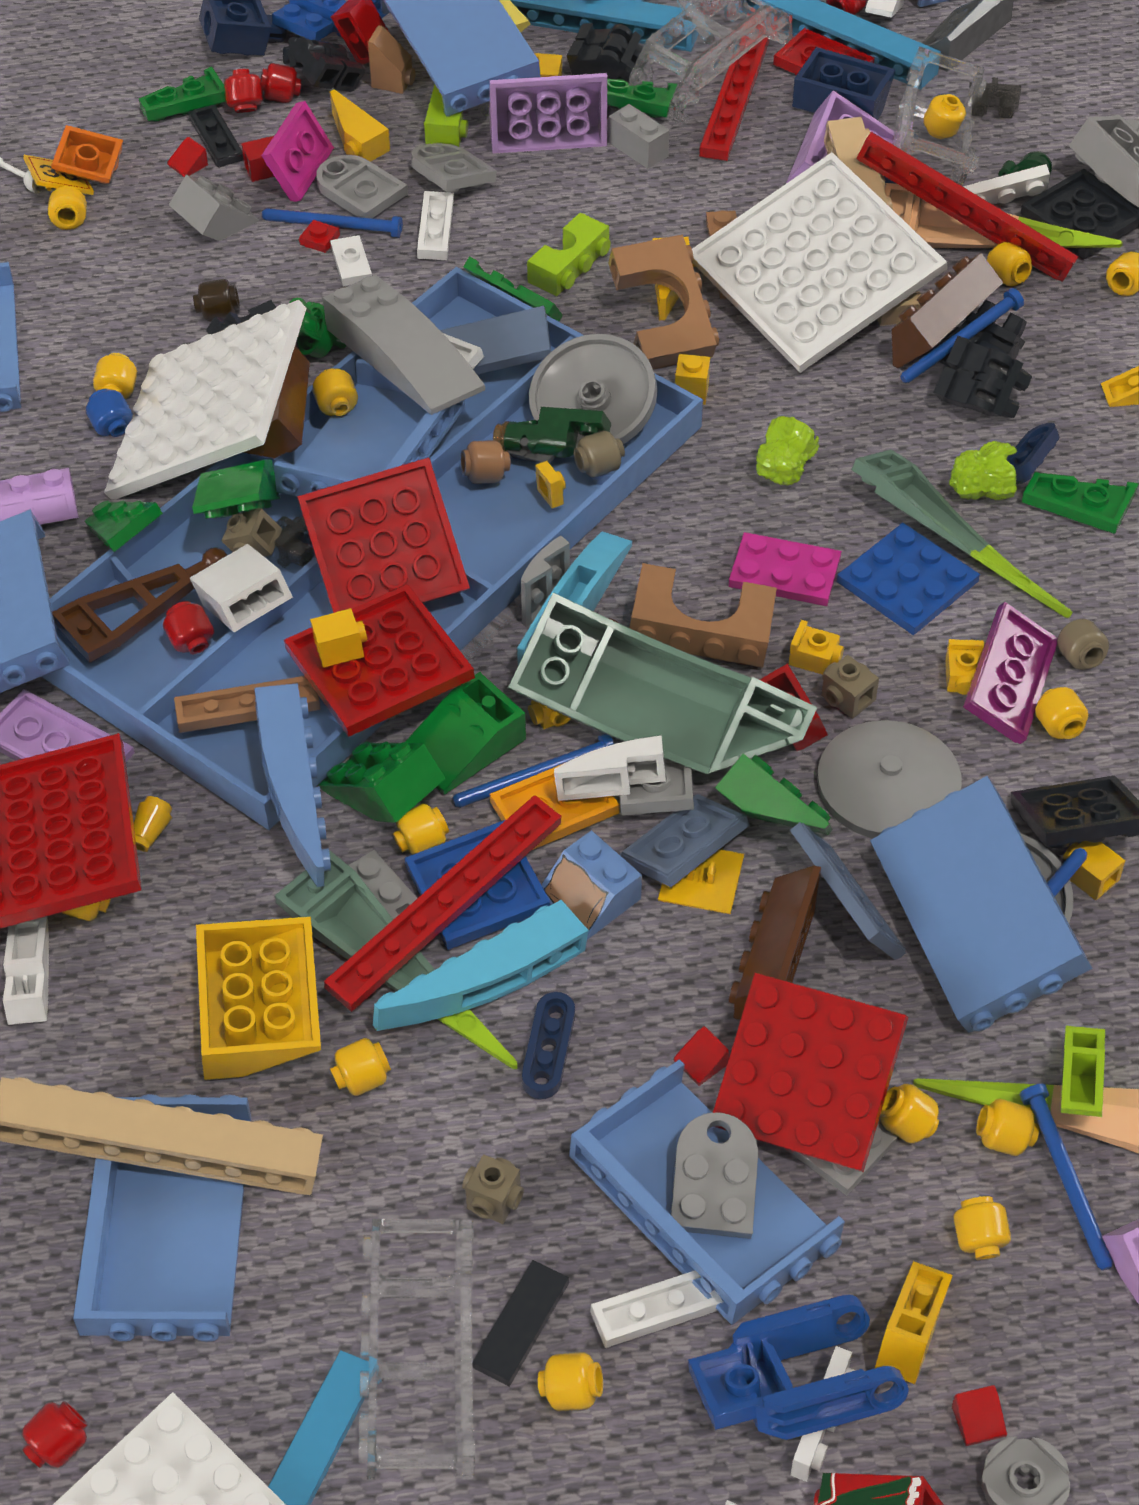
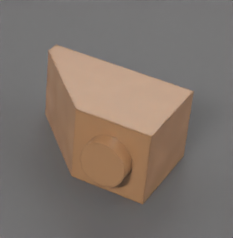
[368,26,415,94]

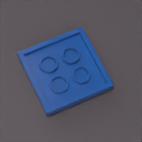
[836,523,980,636]
[404,820,550,950]

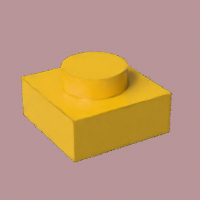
[535,461,566,509]

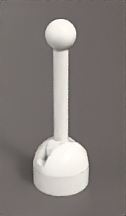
[0,157,46,194]

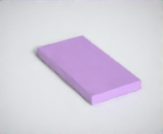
[0,689,135,762]

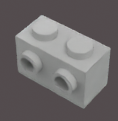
[608,104,670,169]

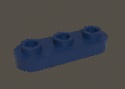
[1007,423,1060,485]
[522,992,575,1099]

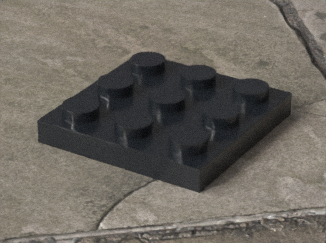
[1020,168,1139,259]
[1011,775,1139,848]

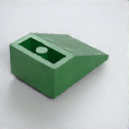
[192,460,280,519]
[405,672,526,795]
[318,741,446,823]
[715,754,833,835]

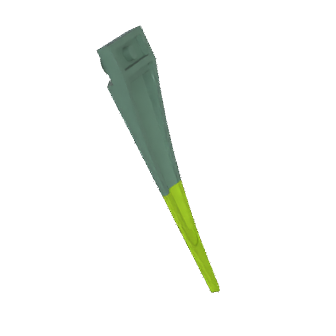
[851,449,1073,618]
[275,850,518,1069]

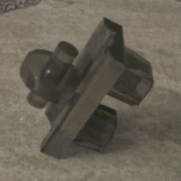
[966,77,1021,119]
[275,516,314,568]

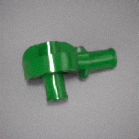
[289,297,346,359]

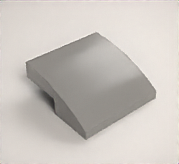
[521,535,570,627]

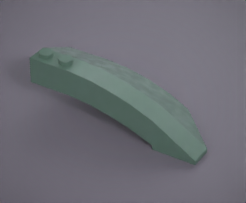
[508,593,817,774]

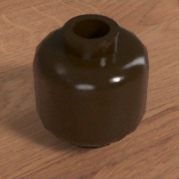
[193,279,240,322]

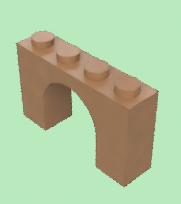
[608,234,719,369]
[630,563,777,668]

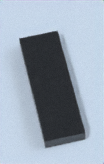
[188,105,243,168]
[472,1260,569,1387]

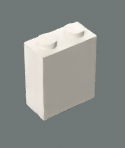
[190,544,293,632]

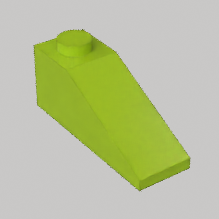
[424,84,468,147]

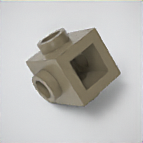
[221,508,282,557]
[821,655,879,719]
[462,1154,524,1224]

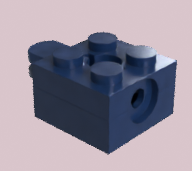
[199,0,287,56]

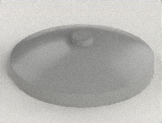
[529,334,657,448]
[817,720,962,838]

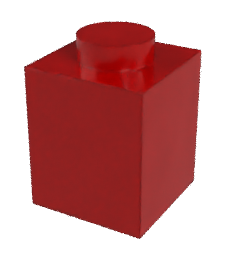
[241,135,275,182]

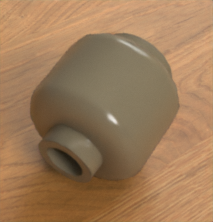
[574,431,625,478]
[1057,619,1109,670]

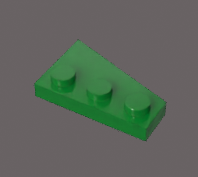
[139,66,226,121]
[607,79,678,118]
[463,256,563,322]
[1022,472,1139,534]
[85,500,163,552]

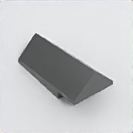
[922,0,1014,72]

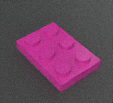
[261,101,334,202]
[729,532,842,606]

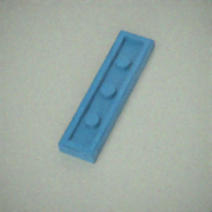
[268,1350,379,1505]

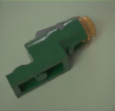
[493,407,611,464]

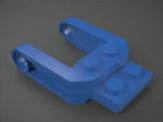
[272,0,388,40]
[688,1295,909,1440]

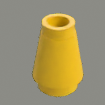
[134,796,172,852]

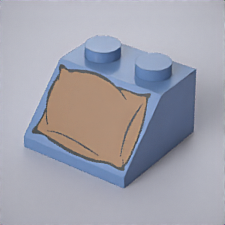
[541,830,642,940]

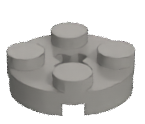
[980,1436,1070,1505]

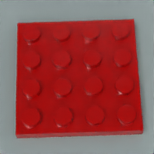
[297,457,470,613]
[284,584,475,737]
[713,973,909,1172]

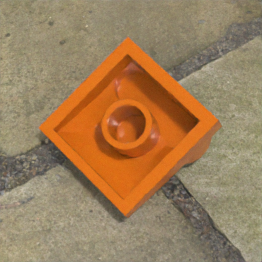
[51,125,123,184]

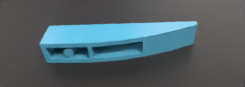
[517,531,632,665]
[373,900,589,1031]

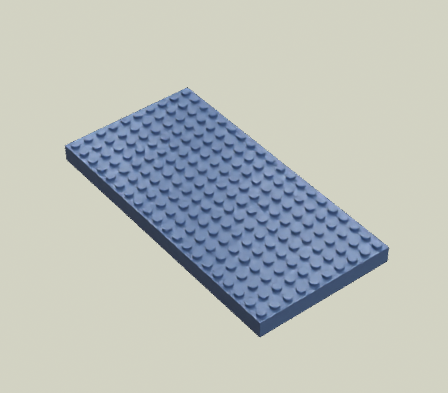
[41,267,703,830]

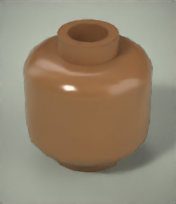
[461,440,510,484]

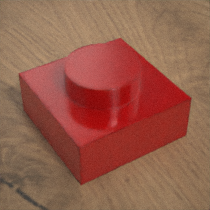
[299,220,340,253]

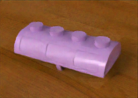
[0,468,79,525]

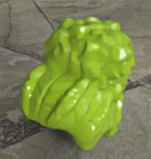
[756,416,819,486]
[949,441,1017,500]

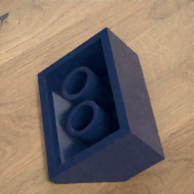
[792,47,895,120]

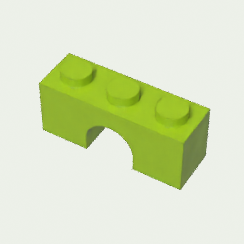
[527,213,611,296]

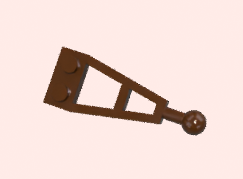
[52,547,227,663]

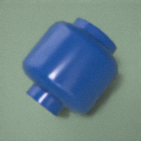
[86,389,133,437]

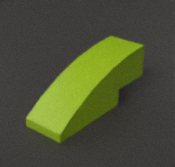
[1061,1026,1105,1117]

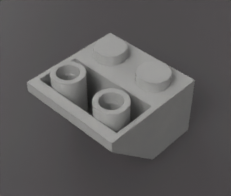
[169,175,259,241]

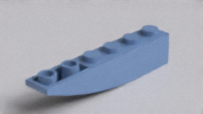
[254,683,331,887]

